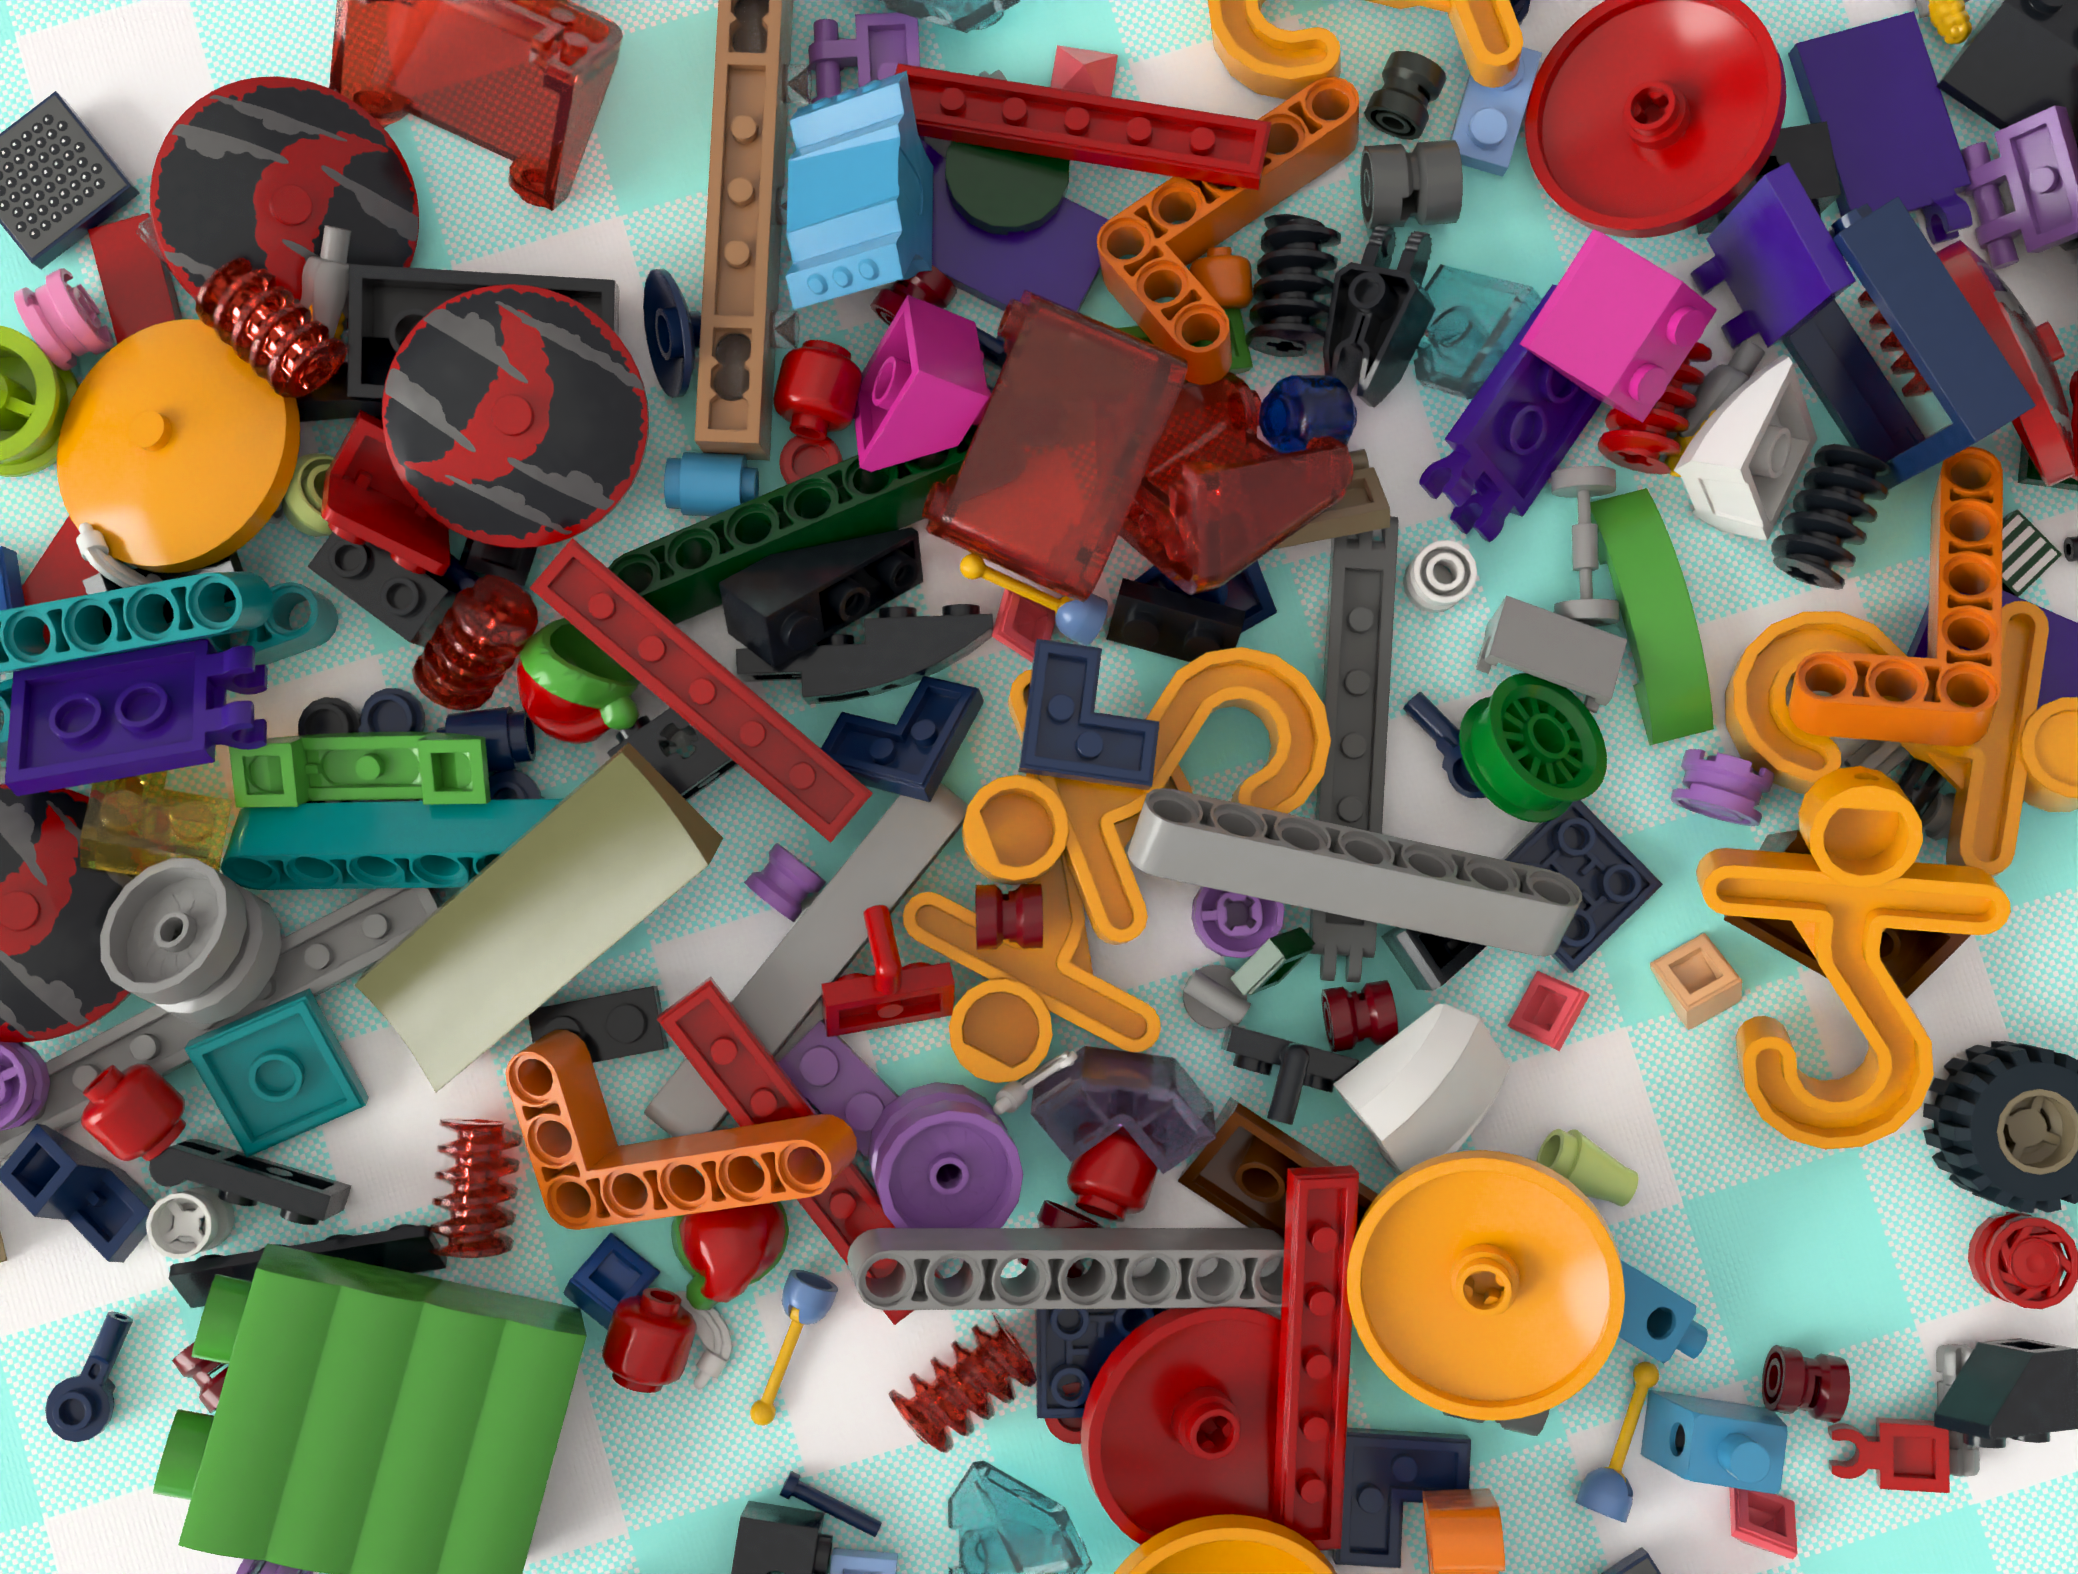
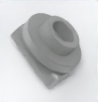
[1183,965,1251,1029]

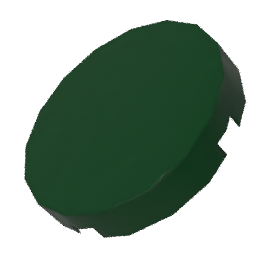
[945,141,1070,235]

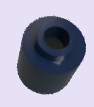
[436,706,536,773]

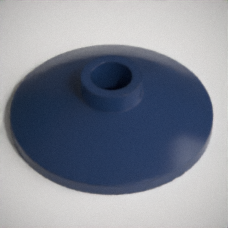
[643,268,701,398]

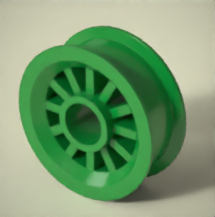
[1459,673,1607,823]

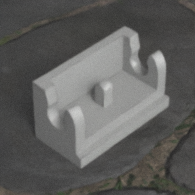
[1476,595,1628,713]

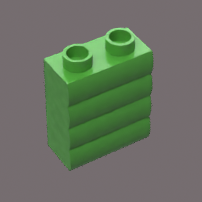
[153,1243,587,1574]

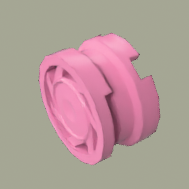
[14,268,114,371]

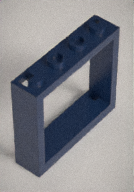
[1782,197,2036,490]

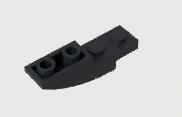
[736,604,994,705]

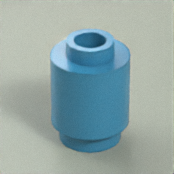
[664,452,759,517]

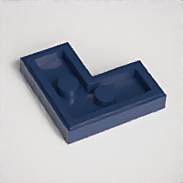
[1018,639,1160,790]
[821,676,984,802]
[1332,1428,1471,1568]

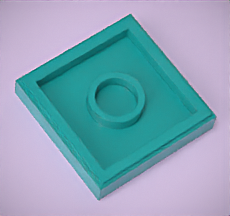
[184,988,369,1158]

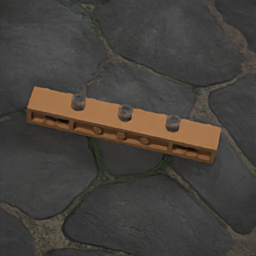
[694,0,812,461]

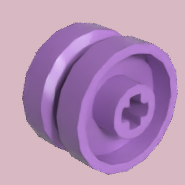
[867,1082,1024,1228]

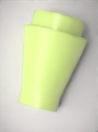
[1536,1129,1639,1207]

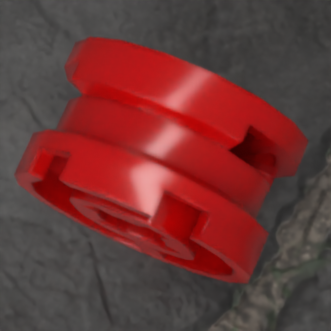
[1968,1212,2078,1309]

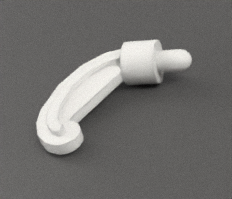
[76,522,162,588]
[993,1051,1078,1115]
[673,1291,733,1390]

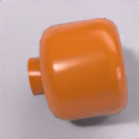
[1189,247,1253,309]

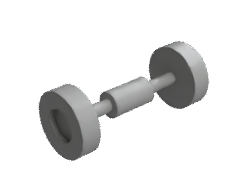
[1551,466,1620,627]

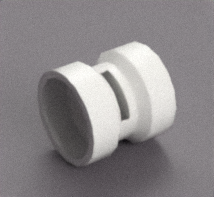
[1403,540,1477,613]
[146,1186,235,1259]

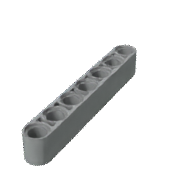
[644,783,968,1137]
[1127,788,1582,957]
[847,1228,1284,1310]

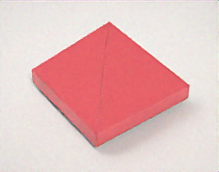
[1050,45,1118,97]
[991,589,1055,662]
[1507,970,1590,1051]
[1729,1487,1798,1560]

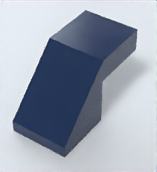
[0,1124,156,1263]

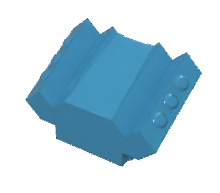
[785,71,933,310]

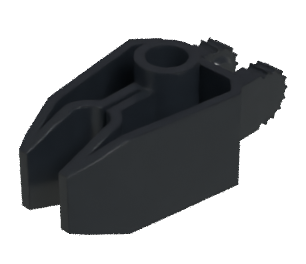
[1323,225,1436,408]

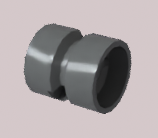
[1360,140,1463,229]

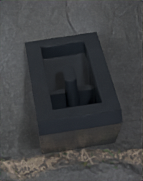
[1381,927,1486,991]

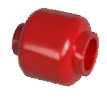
[773,340,862,440]
[81,1063,186,1161]
[1067,1120,1160,1222]
[602,1288,697,1393]

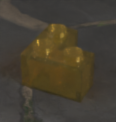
[80,770,233,876]

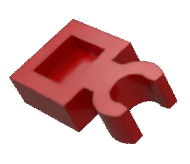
[1828,1417,1950,1493]

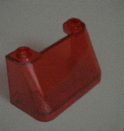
[329,0,623,211]
[922,290,1188,602]
[1091,372,1353,595]

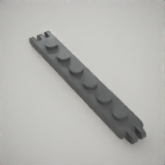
[1309,516,1399,983]

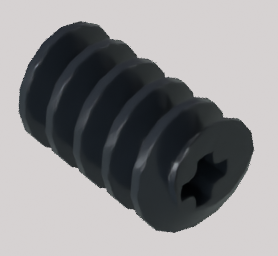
[1245,214,1342,357]
[1771,444,1891,590]

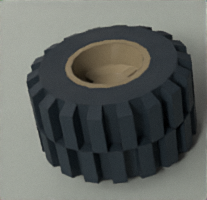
[1923,1041,2078,1213]

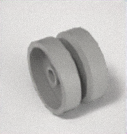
[100,858,282,1024]

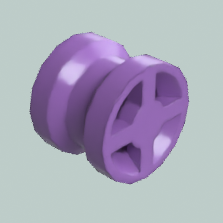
[744,843,826,922]

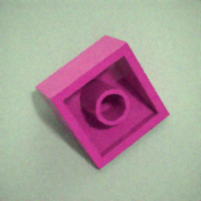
[1520,229,1717,423]
[854,295,991,472]

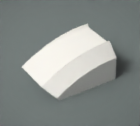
[1673,354,1817,541]
[1333,1003,1510,1176]

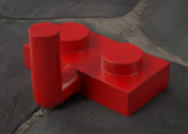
[821,905,955,1037]

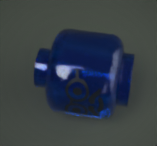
[1259,375,1357,459]

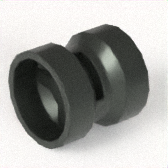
[1364,51,1447,140]

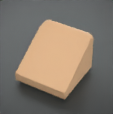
[1650,933,1742,1030]

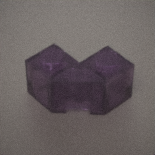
[1030,1046,1216,1174]

